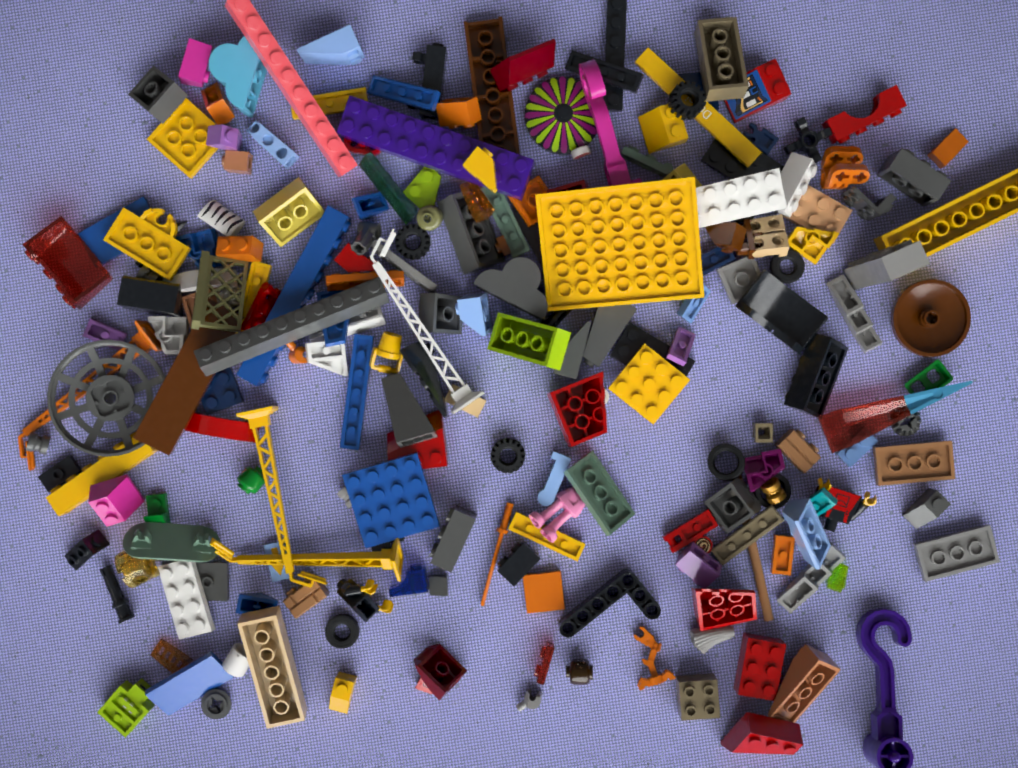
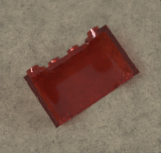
[22,216,114,310]

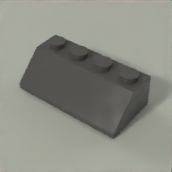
[437,189,505,275]

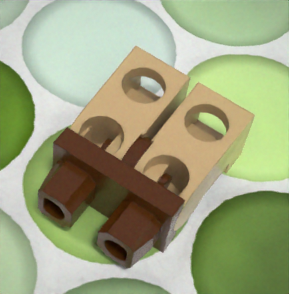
[736,214,789,259]

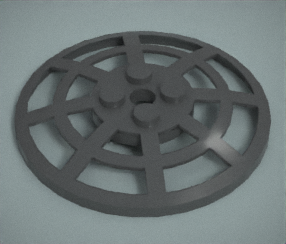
[47,340,166,457]

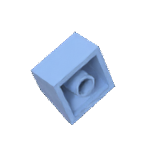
[455,292,492,336]

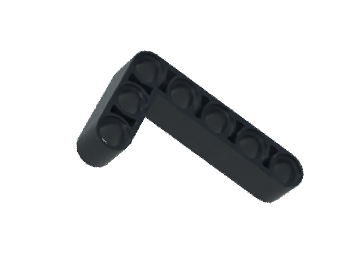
[559,569,661,638]

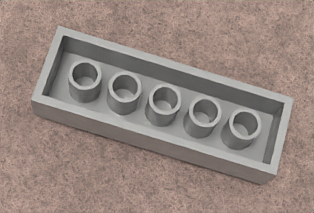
[843,240,930,290]

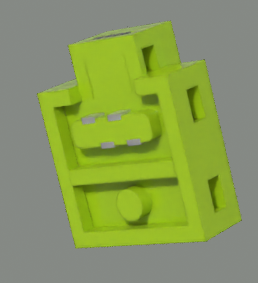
[97,678,155,738]

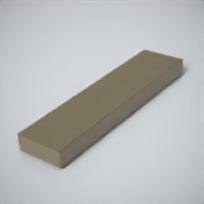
[711,504,784,565]

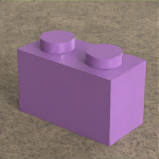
[675,542,722,588]

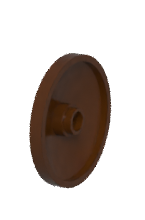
[891,279,971,357]

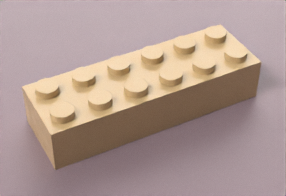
[237,606,307,729]

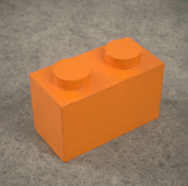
[436,96,482,129]
[215,236,264,262]

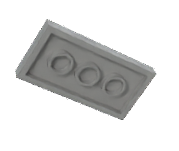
[913,524,1000,582]

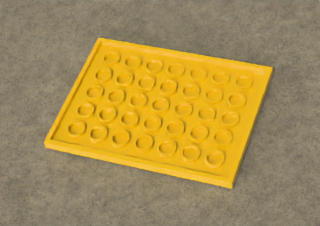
[535,177,704,311]

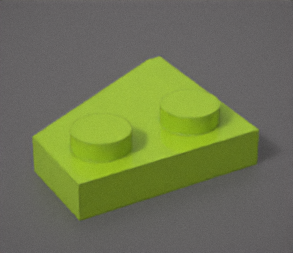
[402,166,442,218]

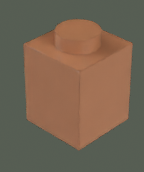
[222,150,253,175]

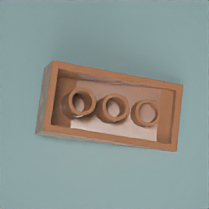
[768,644,841,723]

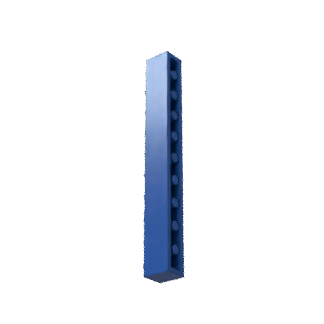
[236,205,352,386]

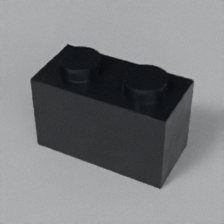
[497,540,541,586]

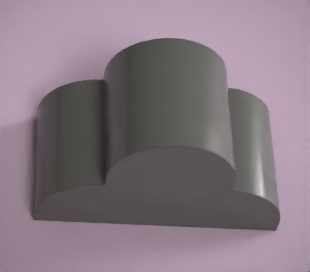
[474,257,548,321]

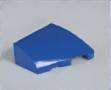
[176,229,223,269]

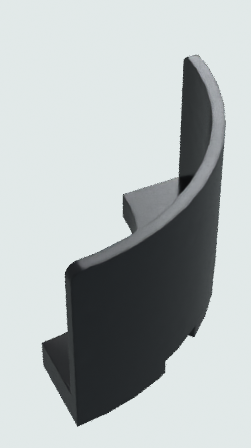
[735,269,828,354]

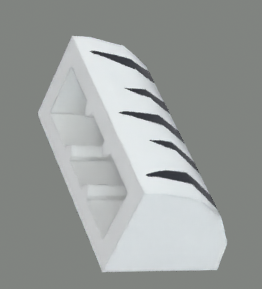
[197,200,246,236]

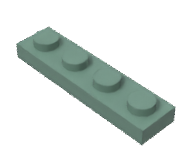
[480,187,530,259]

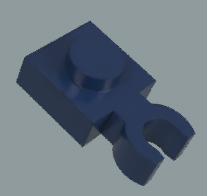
[743,123,779,155]

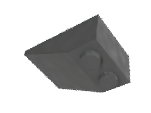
[550,321,591,379]

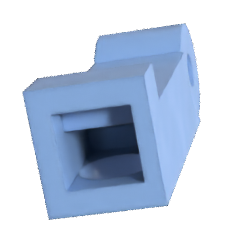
[246,120,299,169]
[537,450,571,506]

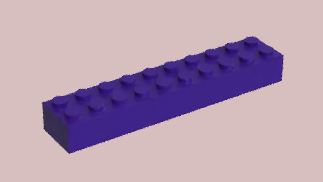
[337,95,535,201]

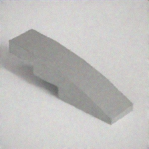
[826,274,883,354]
[777,543,846,614]

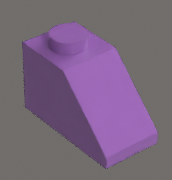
[206,125,242,151]

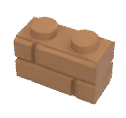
[774,429,821,473]
[283,578,330,619]

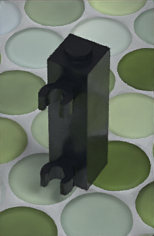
[407,43,448,121]

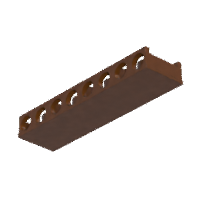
[464,16,520,155]
[133,298,245,456]

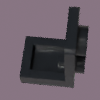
[65,529,110,570]

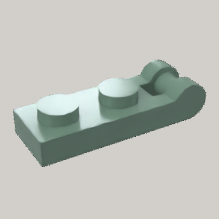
[621,146,673,178]

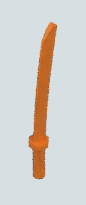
[481,502,514,606]

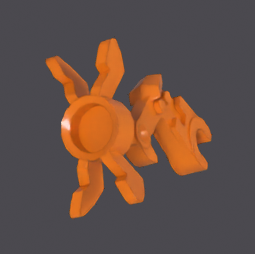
[633,626,676,690]

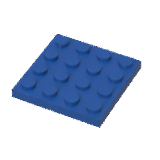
[342,452,440,548]

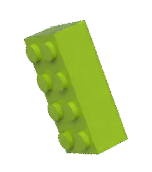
[487,312,571,370]

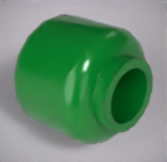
[237,466,265,495]

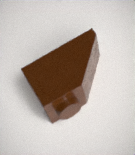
[705,222,747,253]

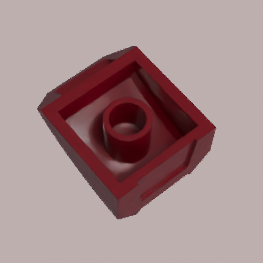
[414,644,467,701]

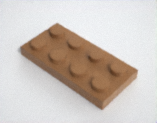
[873,440,955,486]

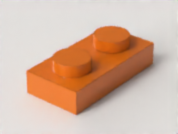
[770,534,795,575]

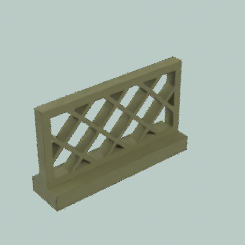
[191,250,248,333]

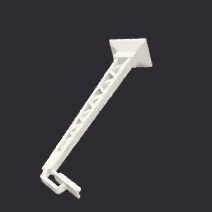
[370,229,485,414]

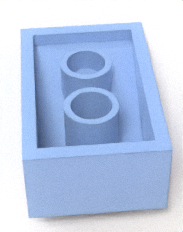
[297,25,365,65]

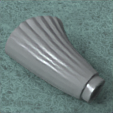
[690,625,735,655]

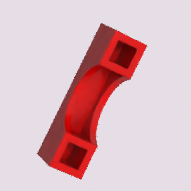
[822,85,907,144]

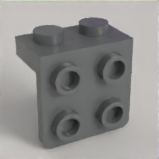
[841,186,897,221]

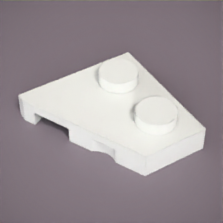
[305,341,348,376]

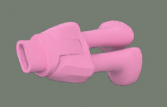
[529,487,585,543]

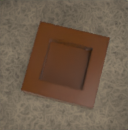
[494,235,511,256]

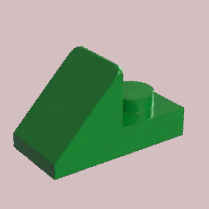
[143,493,171,523]

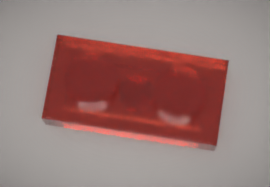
[534,641,555,685]

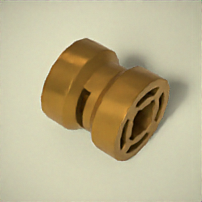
[760,477,786,504]

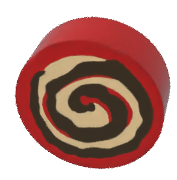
[693,535,713,554]

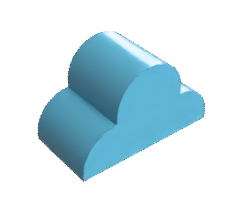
[209,36,267,118]

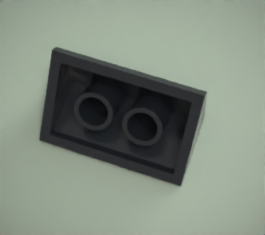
[117,275,184,317]

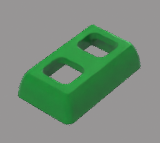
[904,360,953,394]

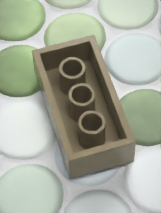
[694,17,749,102]

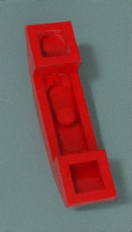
[185,412,260,443]

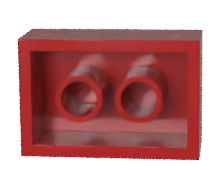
[733,632,786,701]

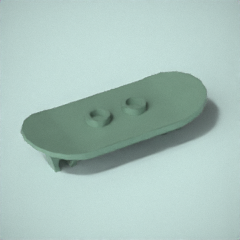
[123,522,221,562]

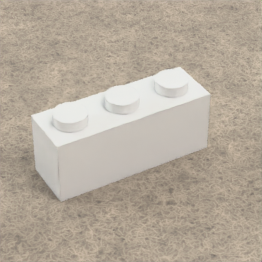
[773,152,817,218]

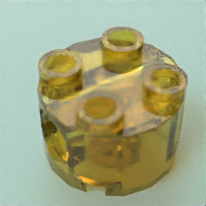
[115,550,160,588]

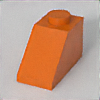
[201,82,235,125]

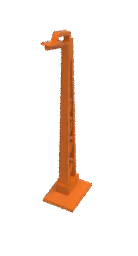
[18,320,163,471]

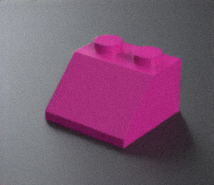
[178,38,213,87]
[88,474,145,527]

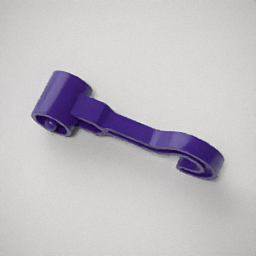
[856,608,914,768]

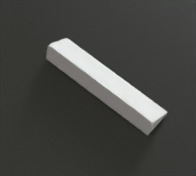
[309,306,386,343]

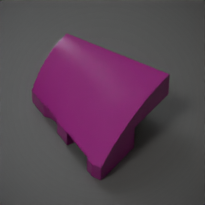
[744,449,785,492]

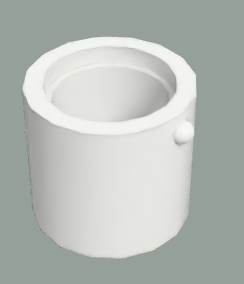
[222,643,249,677]

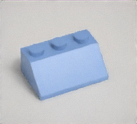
[783,498,831,569]

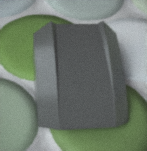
[704,478,762,534]

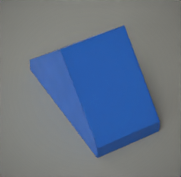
[352,192,390,221]
[236,593,278,614]

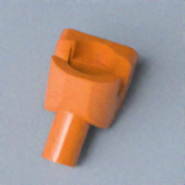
[286,342,307,364]

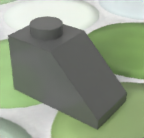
[902,488,951,529]

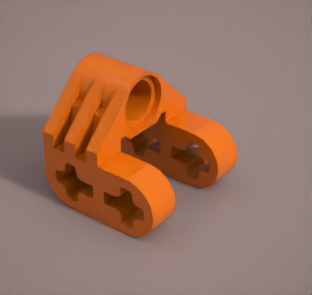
[820,146,870,189]

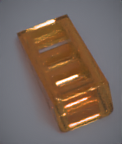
[460,182,495,223]
[151,639,193,674]

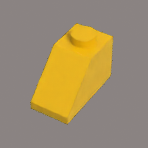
[462,146,497,193]
[329,671,357,714]

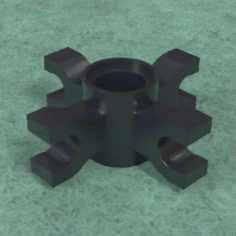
[783,117,832,163]

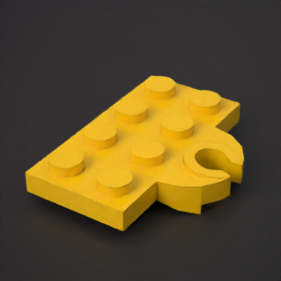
[103,207,191,281]

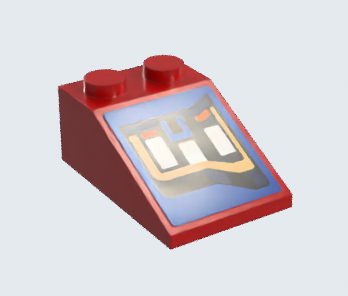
[723,58,792,124]

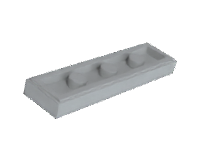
[371,240,437,293]

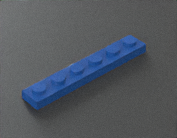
[340,334,374,450]

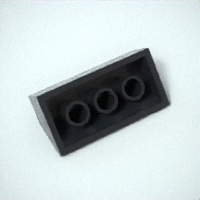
[784,333,848,419]

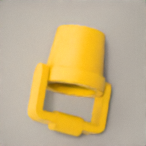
[369,331,403,374]

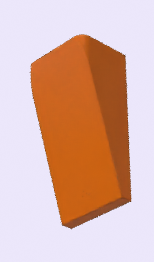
[927,128,969,169]

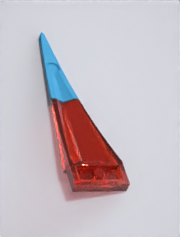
[817,381,973,453]

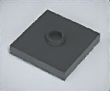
[196,562,229,601]

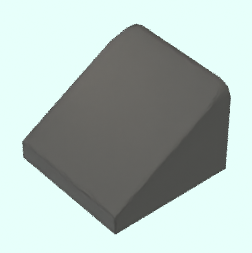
[428,575,449,596]

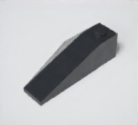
[399,341,449,418]

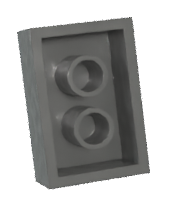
[876,148,951,207]
[429,505,477,573]

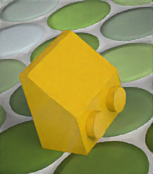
[638,103,689,154]

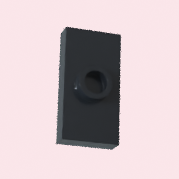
[38,455,82,492]

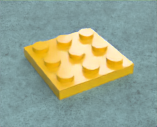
[146,98,218,179]
[608,343,690,425]

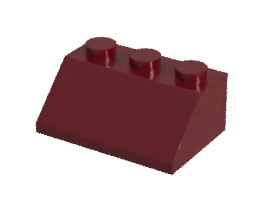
[490,39,556,92]

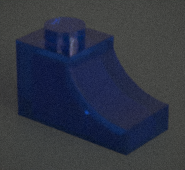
[389,564,429,597]

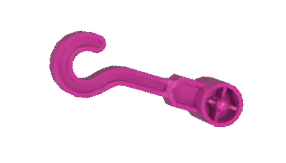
[579,59,642,186]

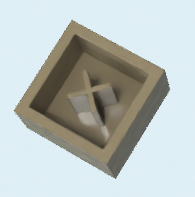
[675,673,720,721]

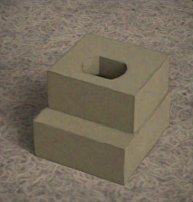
[752,423,773,443]

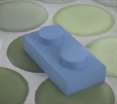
[676,285,711,324]
[835,427,878,467]

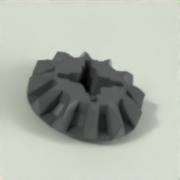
[890,406,922,437]
[201,688,232,719]

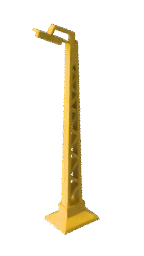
[236,406,328,588]
[210,538,404,582]

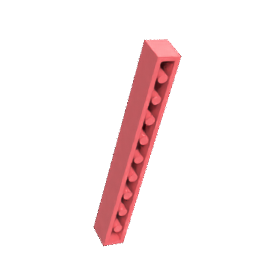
[225,0,358,178]

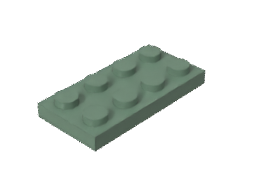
[563,451,635,536]

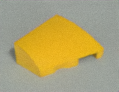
[787,227,839,265]

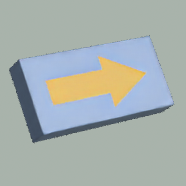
[263,541,289,582]

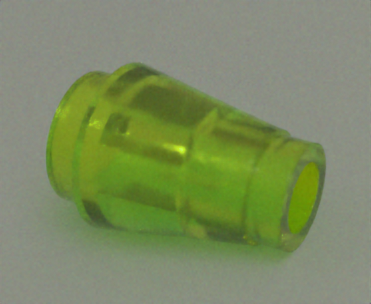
[826,563,849,593]

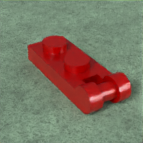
[241,282,281,331]
[662,509,718,553]

